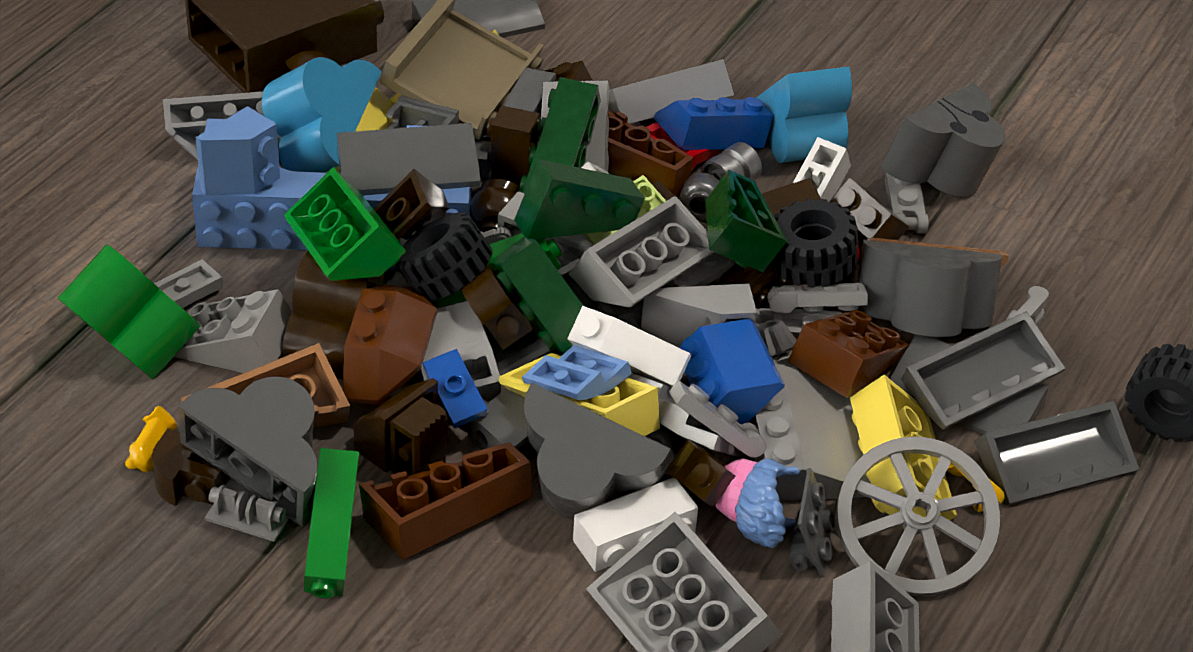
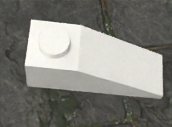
[793,137,851,202]
[567,306,692,387]

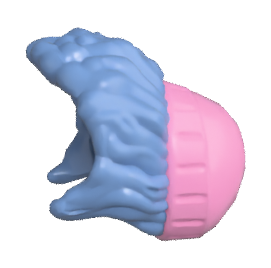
[715,458,800,548]

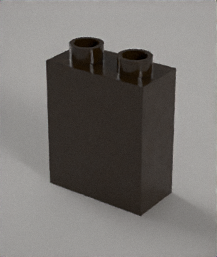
[185,0,384,93]

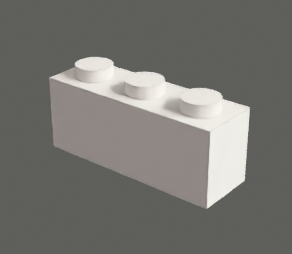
[573,478,698,572]

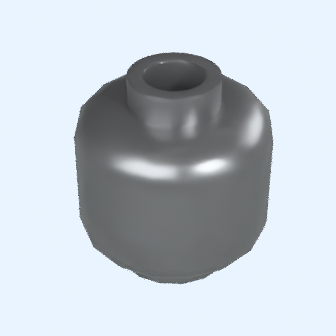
[679,173,720,221]

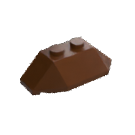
[343,284,438,405]

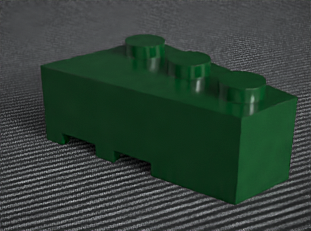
[514,159,645,240]
[705,170,787,272]
[489,237,583,354]

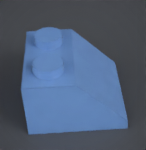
[196,106,280,195]

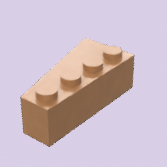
[181,343,350,427]

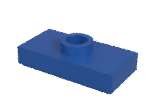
[423,348,488,429]

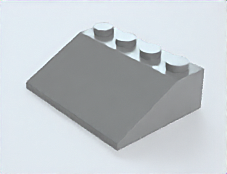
[748,364,871,501]
[586,512,782,652]

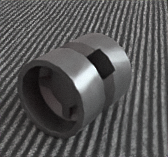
[701,142,762,181]

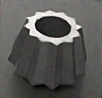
[756,319,797,358]

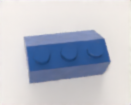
[654,97,774,150]
[679,319,785,424]

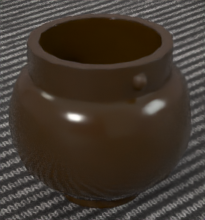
[470,179,519,232]

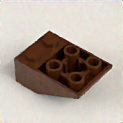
[788,310,909,398]

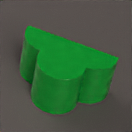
[57,244,201,380]

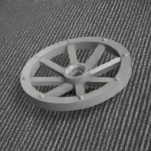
[836,437,1000,596]

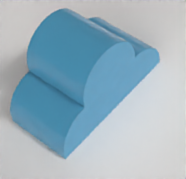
[262,57,382,173]
[756,66,852,163]

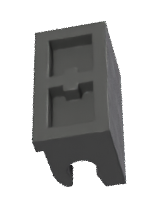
[386,96,459,129]

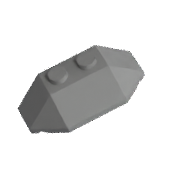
[163,92,281,160]

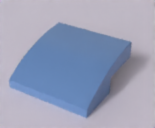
[522,345,632,400]

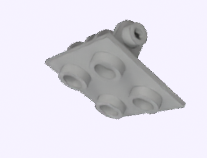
[205,478,290,542]

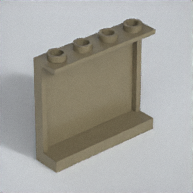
[379,0,544,140]

